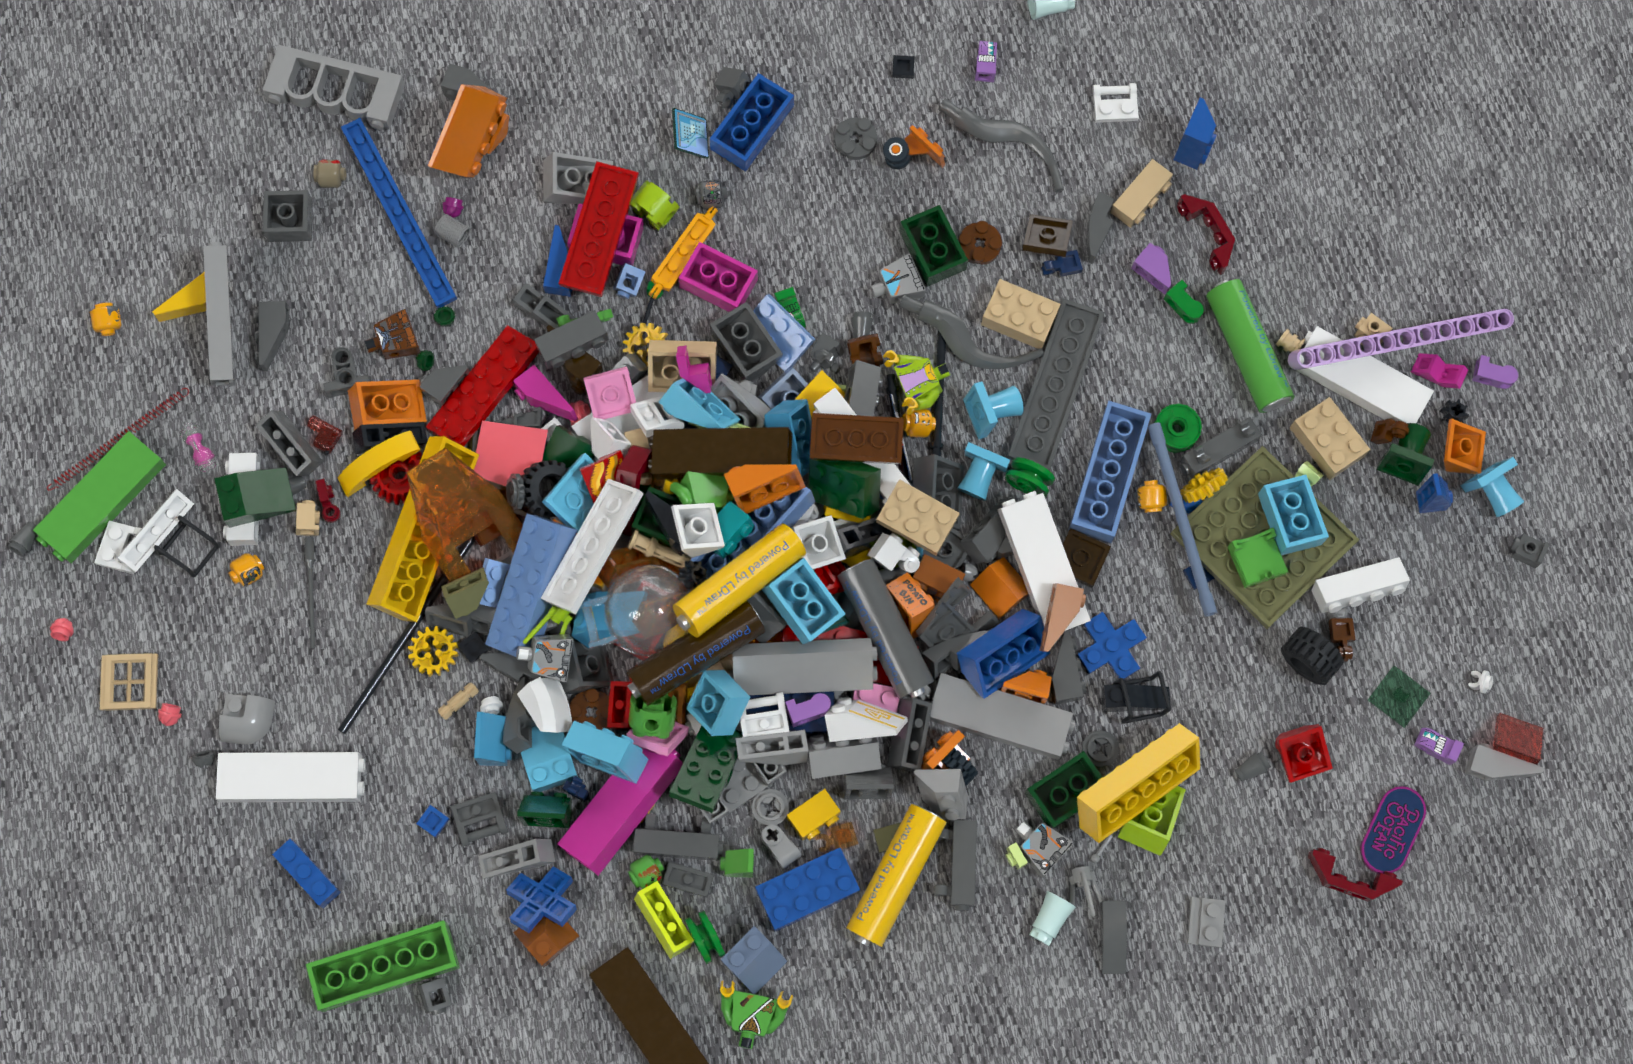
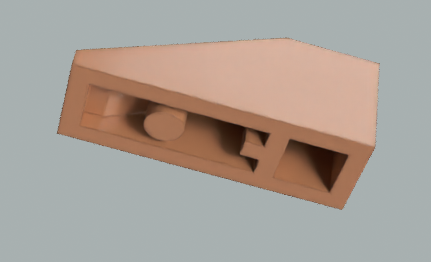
[1040,583,1086,652]

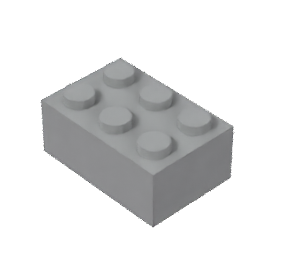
[807,734,881,779]

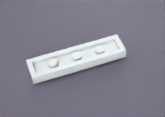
[116,489,194,573]

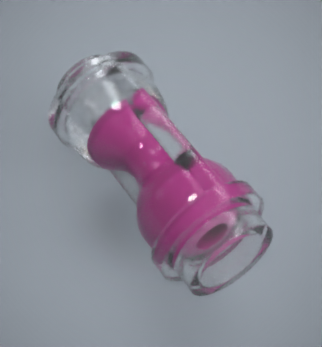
[179,422,217,472]

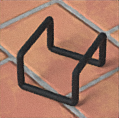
[154,515,219,577]
[1112,671,1171,724]

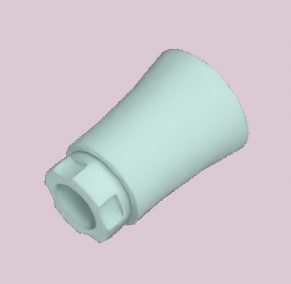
[1027,0,1075,20]
[1029,891,1076,946]

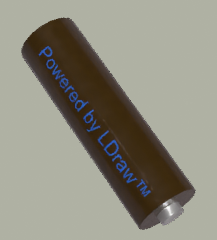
[626,601,765,707]

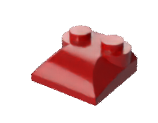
[1275,724,1333,783]

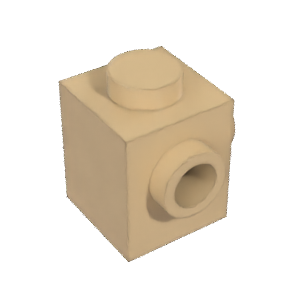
[1354,313,1393,345]

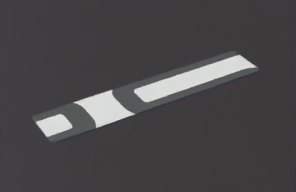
[890,394,913,480]

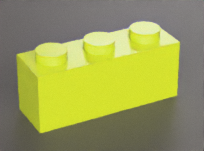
[634,881,694,959]

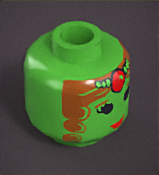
[628,855,664,889]

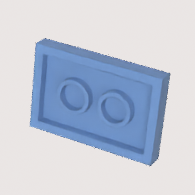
[753,294,816,371]

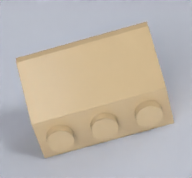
[648,340,717,392]

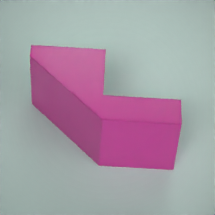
[676,345,712,393]
[1411,353,1468,389]

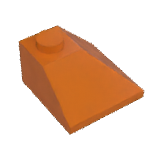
[1000,670,1052,704]

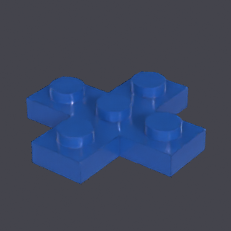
[1077,612,1147,679]
[506,866,577,933]

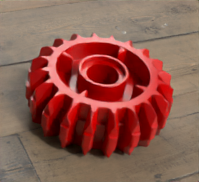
[370,452,422,506]

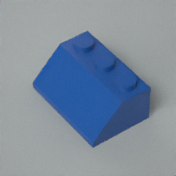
[1174,97,1217,170]

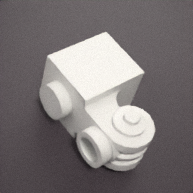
[867,533,920,573]

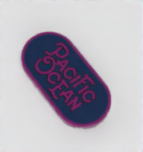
[1360,787,1426,874]

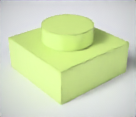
[1005,843,1028,870]

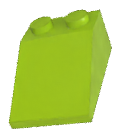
[1118,786,1186,856]

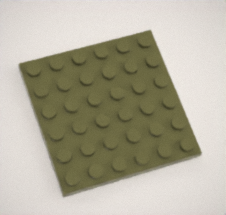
[1170,446,1359,629]

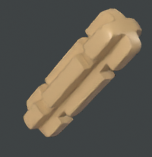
[438,683,479,720]

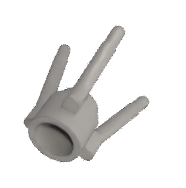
[1069,866,1104,917]

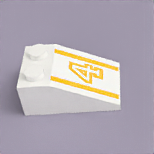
[825,697,908,742]

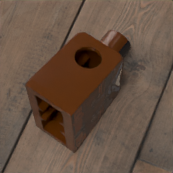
[365,309,420,359]

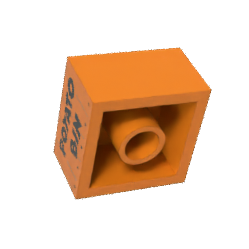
[886,572,935,639]

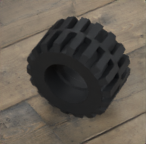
[520,460,570,518]
[1281,626,1344,685]

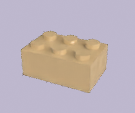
[981,279,1061,349]
[1290,397,1371,481]
[876,479,960,556]

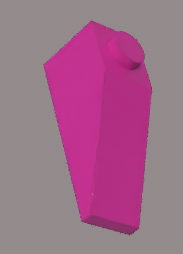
[513,365,578,422]

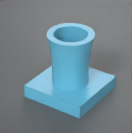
[963,382,1023,440]
[957,442,1010,501]
[1460,457,1524,517]

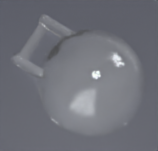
[580,564,691,657]

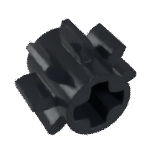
[1440,399,1469,423]
[678,561,707,589]

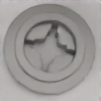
[752,789,789,826]

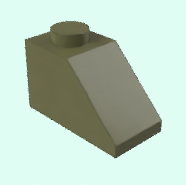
[441,568,489,619]

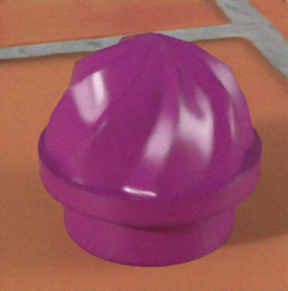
[442,197,464,218]

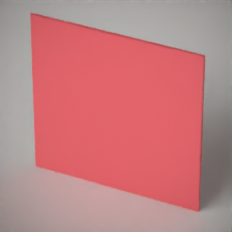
[472,421,548,486]

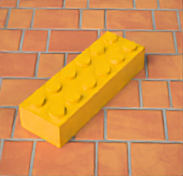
[1077,723,1200,843]

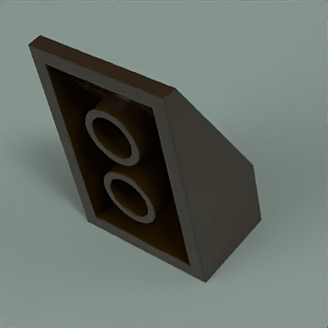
[546,325,603,395]

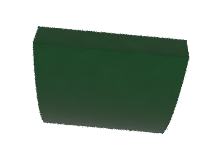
[542,425,595,468]

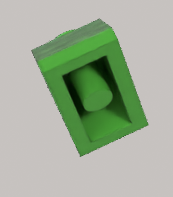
[720,849,754,878]

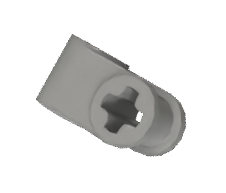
[761,825,802,870]

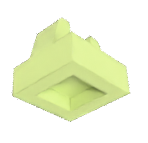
[1295,461,1324,486]

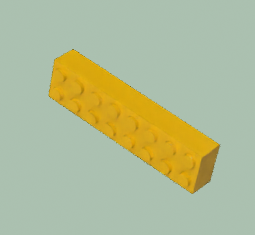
[366,436,479,622]

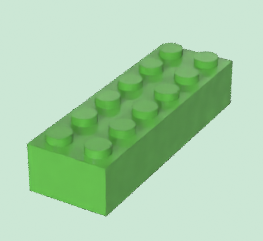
[306,920,460,1012]

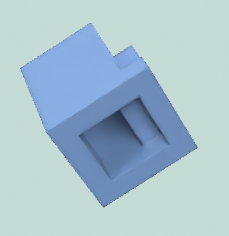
[613,263,646,299]

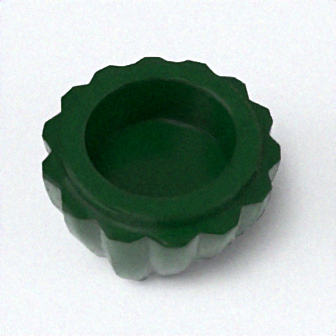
[434,306,455,327]
[416,350,434,372]

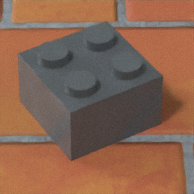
[263,190,313,242]

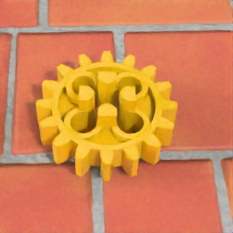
[623,323,668,366]
[1180,468,1228,503]
[408,626,459,677]

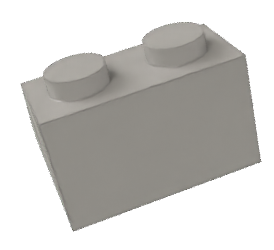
[914,769,968,820]

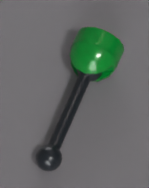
[638,281,664,334]

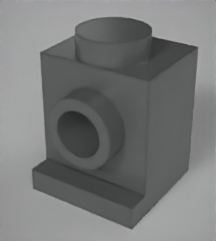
[1510,533,1550,568]
[416,977,452,1016]

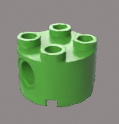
[628,694,677,739]

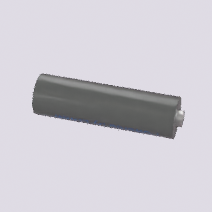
[837,558,934,699]

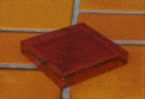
[1493,713,1543,765]

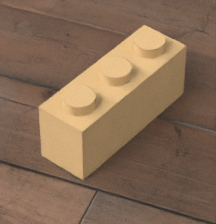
[1110,159,1173,228]

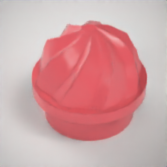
[50,618,74,641]
[158,703,182,726]

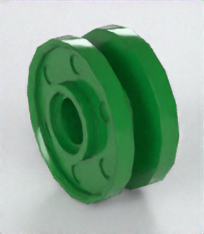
[1154,403,1202,453]
[1004,457,1055,498]
[685,910,726,965]

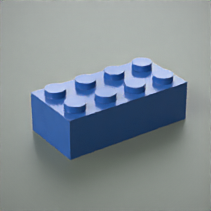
[710,73,794,172]
[755,848,860,932]

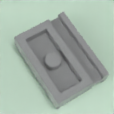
[1187,896,1225,948]

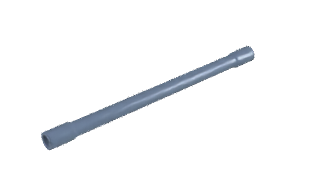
[1148,423,1218,617]

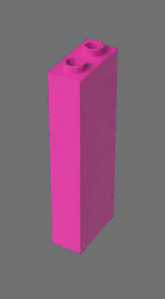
[558,747,683,876]

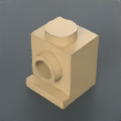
[296,500,320,536]

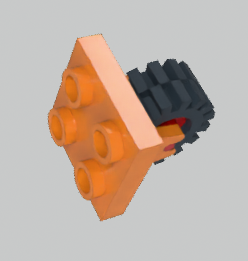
[921,730,978,786]

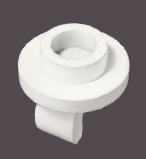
[1468,670,1493,693]

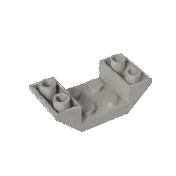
[699,760,787,824]

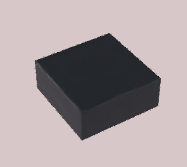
[892,55,915,79]
[458,632,490,664]

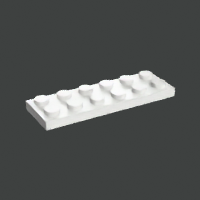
[541,479,643,615]

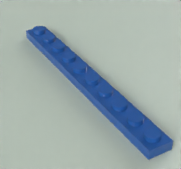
[341,118,457,309]

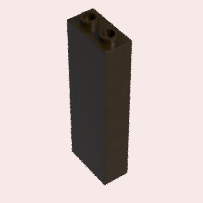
[648,427,793,480]
[589,947,709,1064]

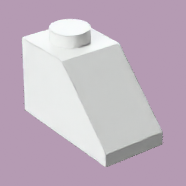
[590,417,631,460]

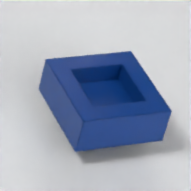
[416,805,450,838]

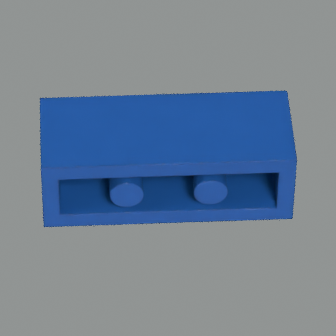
[272,838,341,909]

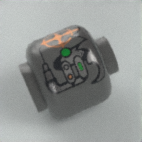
[696,180,728,209]

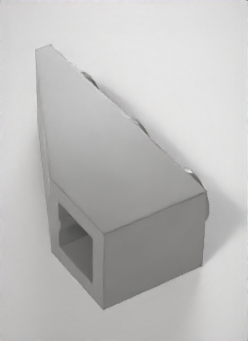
[1465,743,1544,781]

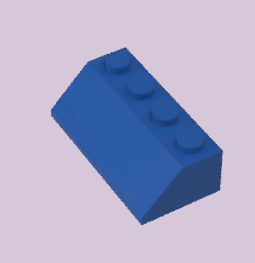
[957,609,1050,699]

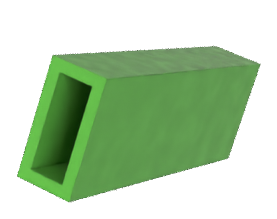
[33,431,166,563]

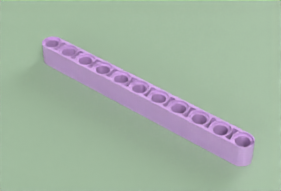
[1288,309,1514,370]

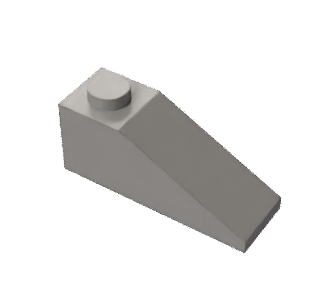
[736,730,809,765]
[478,839,555,879]

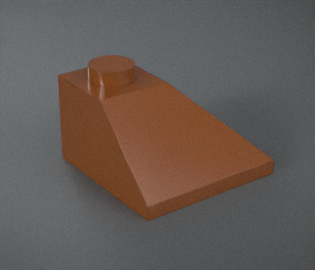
[513,917,580,968]

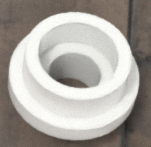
[480,696,503,715]

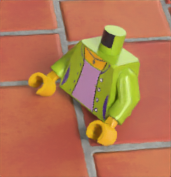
[883,350,950,415]

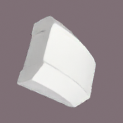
[517,677,572,733]

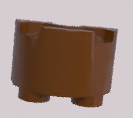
[847,333,883,374]

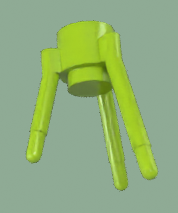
[523,605,572,644]

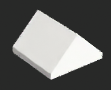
[671,503,725,558]
[791,515,846,569]

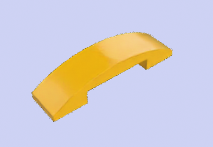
[338,430,420,497]

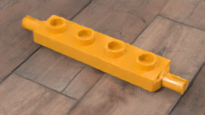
[649,207,718,299]

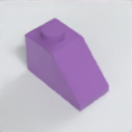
[1131,243,1171,295]

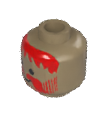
[313,159,347,188]

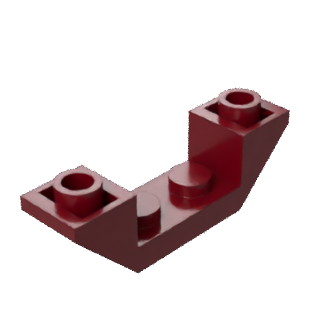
[1177,194,1235,275]
[616,445,652,536]
[1308,848,1403,902]

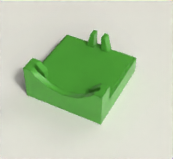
[1227,528,1288,588]

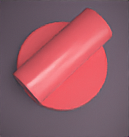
[570,400,591,426]

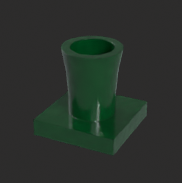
[1376,423,1435,486]

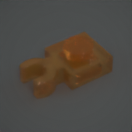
[815,822,858,853]

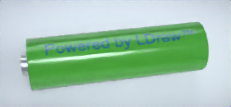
[1206,279,1295,413]

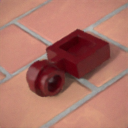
[315,479,341,523]

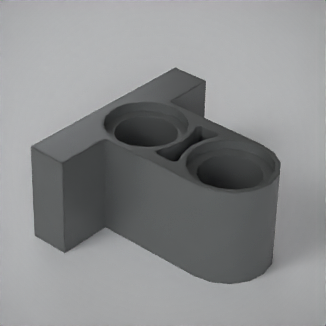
[323,347,371,398]

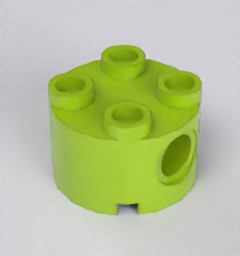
[630,180,680,231]

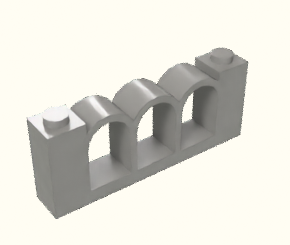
[263,45,405,130]

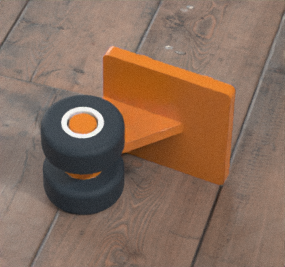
[883,125,945,170]

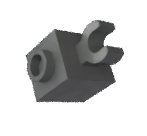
[714,67,752,109]

